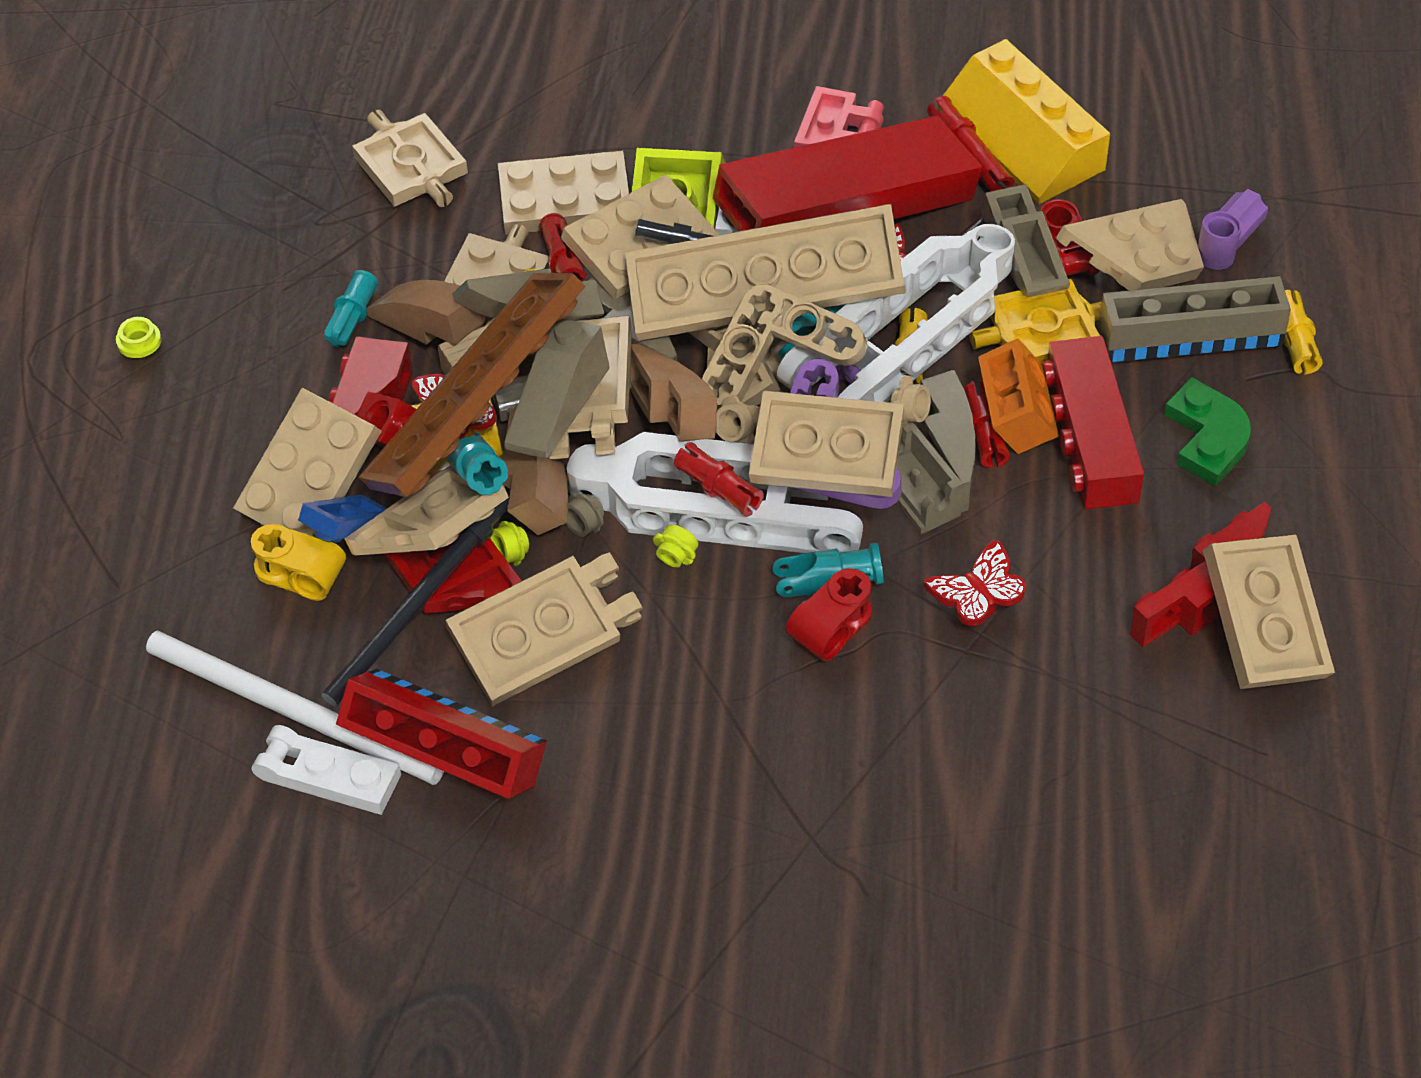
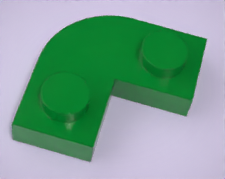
[1164,377,1251,487]

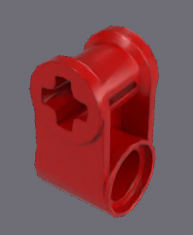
[1040,199,1099,276]
[785,568,872,662]

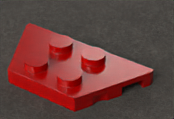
[382,471,522,614]

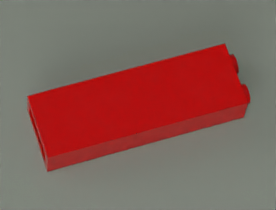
[713,115,982,232]

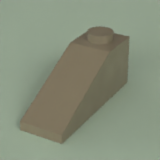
[504,318,610,459]

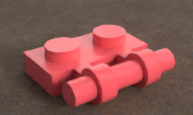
[794,86,884,148]

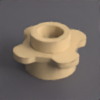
[891,375,931,426]
[716,395,760,444]

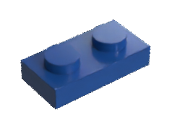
[298,495,387,542]

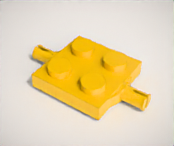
[969,279,1102,363]

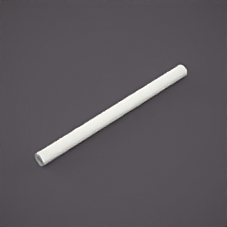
[146,631,444,785]

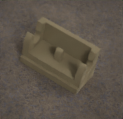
[896,422,963,534]

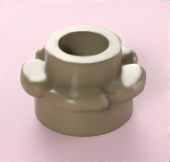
[565,493,604,537]

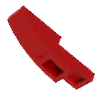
[1130,502,1271,648]

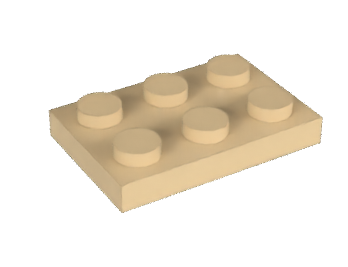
[498,151,629,235]
[561,175,720,300]
[233,388,382,537]
[749,391,905,497]
[1203,535,1335,689]

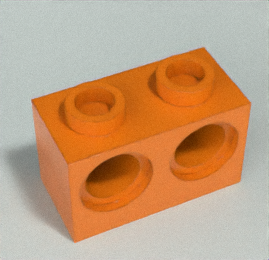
[978,338,1059,454]

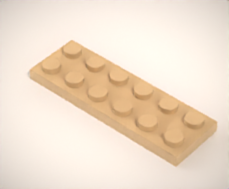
[625,204,906,341]

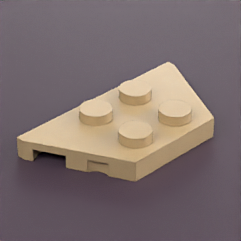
[1056,199,1204,291]
[344,465,509,555]

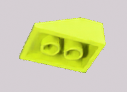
[632,148,725,229]

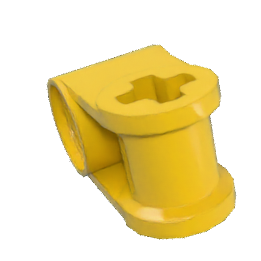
[251,524,347,601]

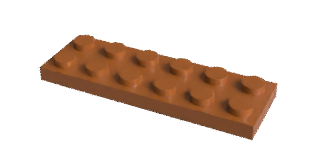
[358,273,586,497]

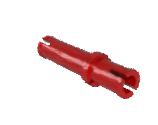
[927,96,1015,192]
[539,213,587,282]

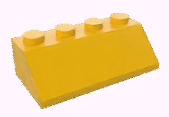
[937,39,1110,204]

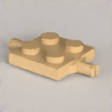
[352,110,468,207]
[444,224,550,330]

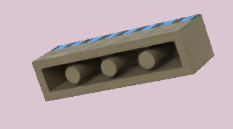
[1098,276,1291,362]

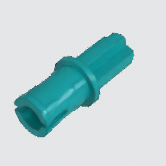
[323,270,378,348]

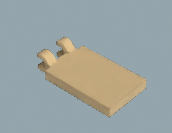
[547,316,632,459]
[446,552,643,707]

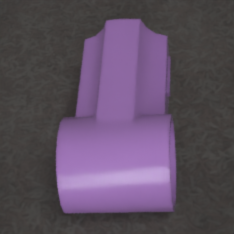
[1197,189,1268,270]

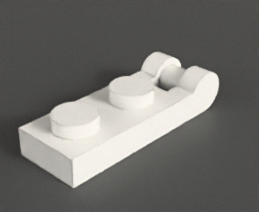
[252,725,401,815]

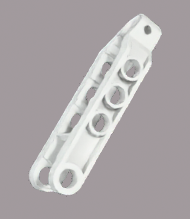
[776,224,1015,402]
[567,432,863,553]

